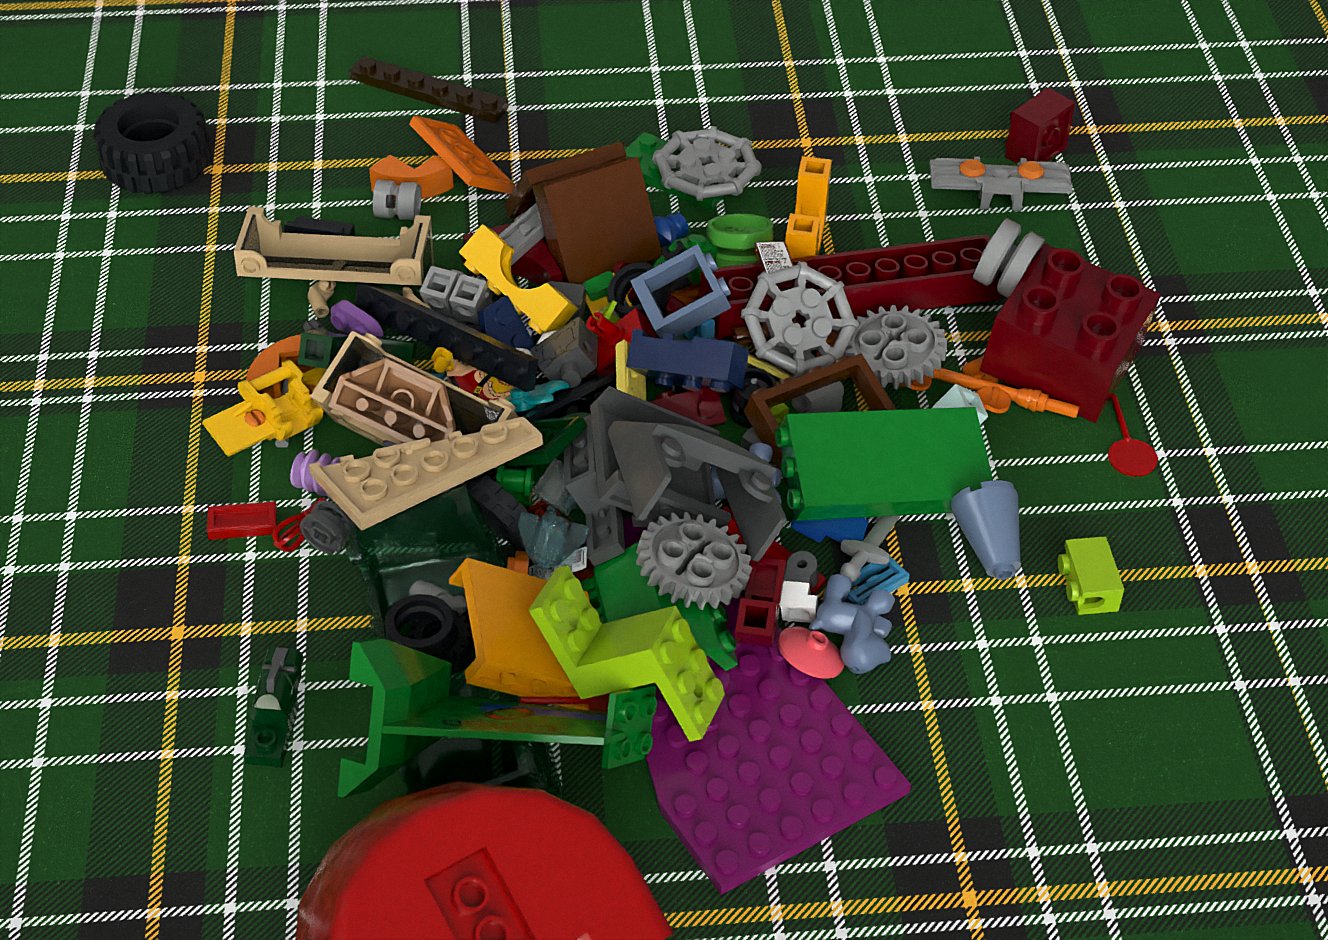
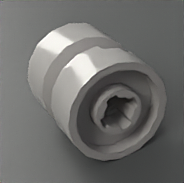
[373,179,421,221]

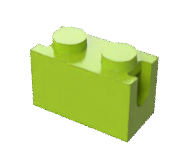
[1058,536,1124,615]

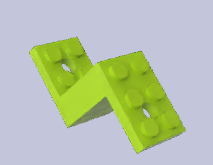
[528,565,725,742]

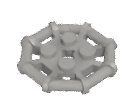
[653,126,762,201]
[741,261,859,378]

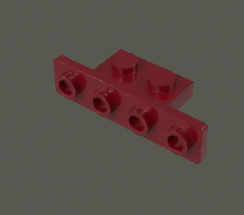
[649,386,734,427]

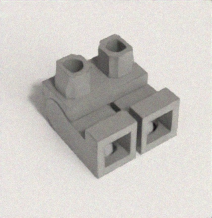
[419,266,493,325]

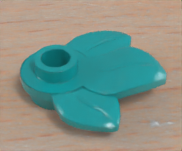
[505,380,570,412]

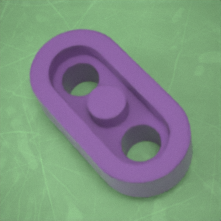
[330,300,383,337]

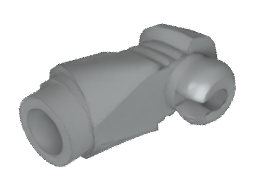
[409,580,468,617]

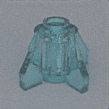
[517,506,589,569]

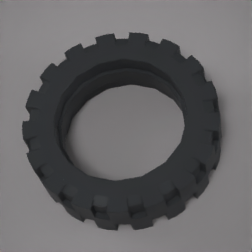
[457,474,543,551]

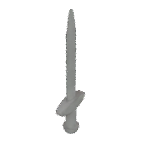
[840,516,900,582]

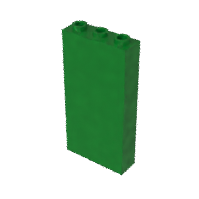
[775,407,993,521]

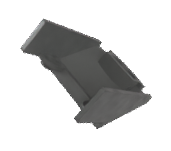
[607,420,787,562]

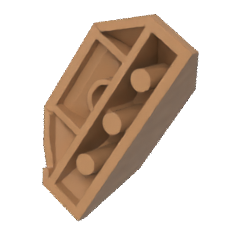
[328,358,456,443]

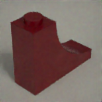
[460,223,563,286]

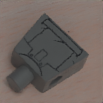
[530,316,598,391]

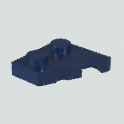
[478,295,536,354]

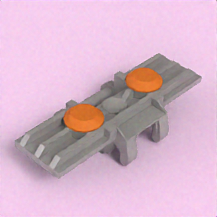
[930,156,1073,211]

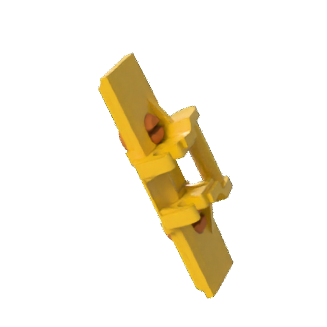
[202,360,345,457]

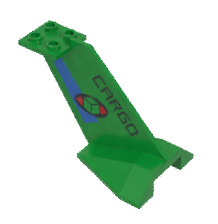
[337,637,657,798]

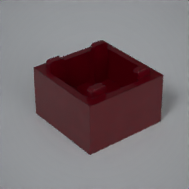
[1005,87,1075,164]

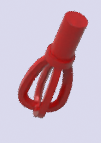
[272,498,329,552]

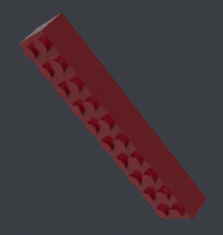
[698,234,1007,337]

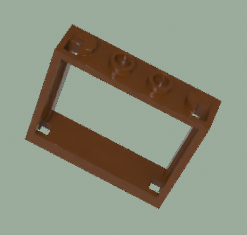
[743,353,896,488]

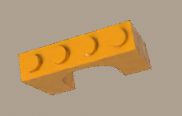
[785,156,832,259]

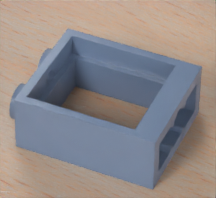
[630,244,732,339]

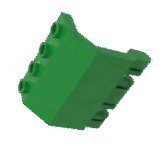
[580,542,738,671]

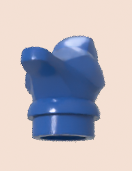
[653,212,689,248]

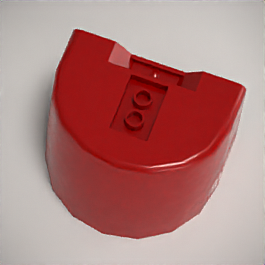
[295,781,674,940]

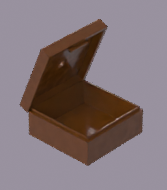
[504,141,662,284]

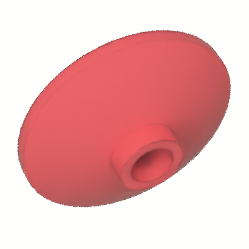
[777,626,845,679]

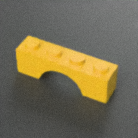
[459,224,579,335]

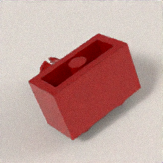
[586,308,660,372]

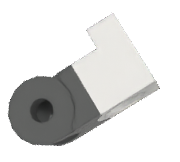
[780,551,819,623]

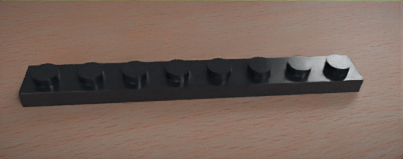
[355,282,538,392]

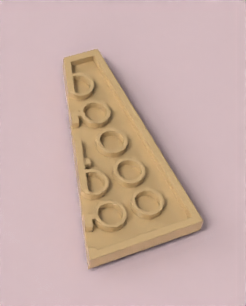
[308,417,543,531]

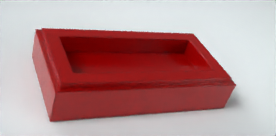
[207,501,277,540]

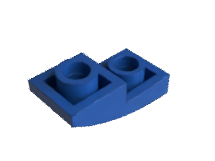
[790,517,869,543]

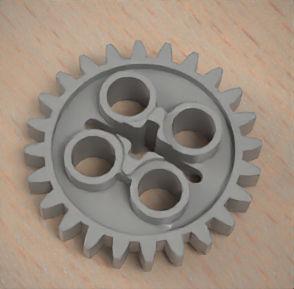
[844,305,947,389]
[636,512,752,610]

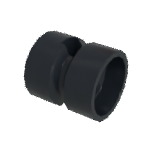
[729,368,777,429]

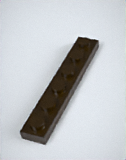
[349,56,509,123]

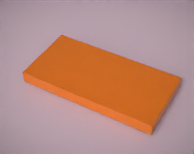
[409,116,515,194]

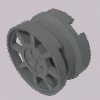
[300,500,356,555]

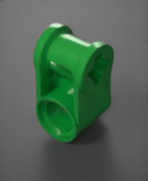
[496,464,534,509]

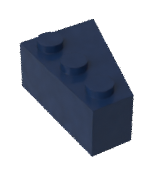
[626,329,749,393]

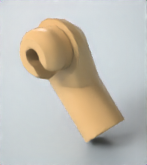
[308,280,336,318]

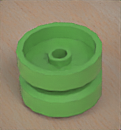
[707,214,774,268]

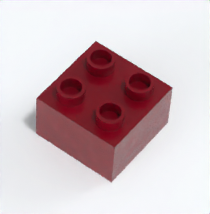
[980,243,1161,423]

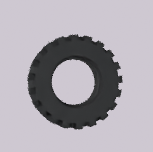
[93,91,211,194]

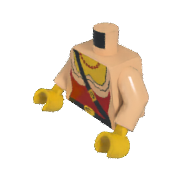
[431,347,516,434]

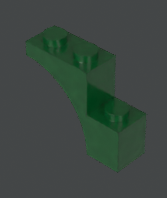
[298,329,417,369]

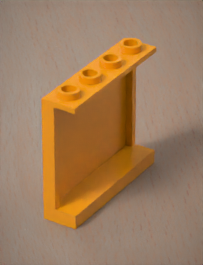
[448,558,590,710]

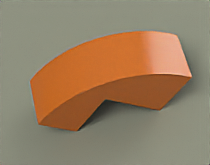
[369,155,454,199]
[246,334,315,400]

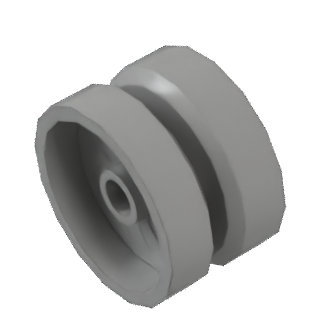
[973,218,1046,298]

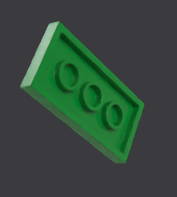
[625,132,739,210]

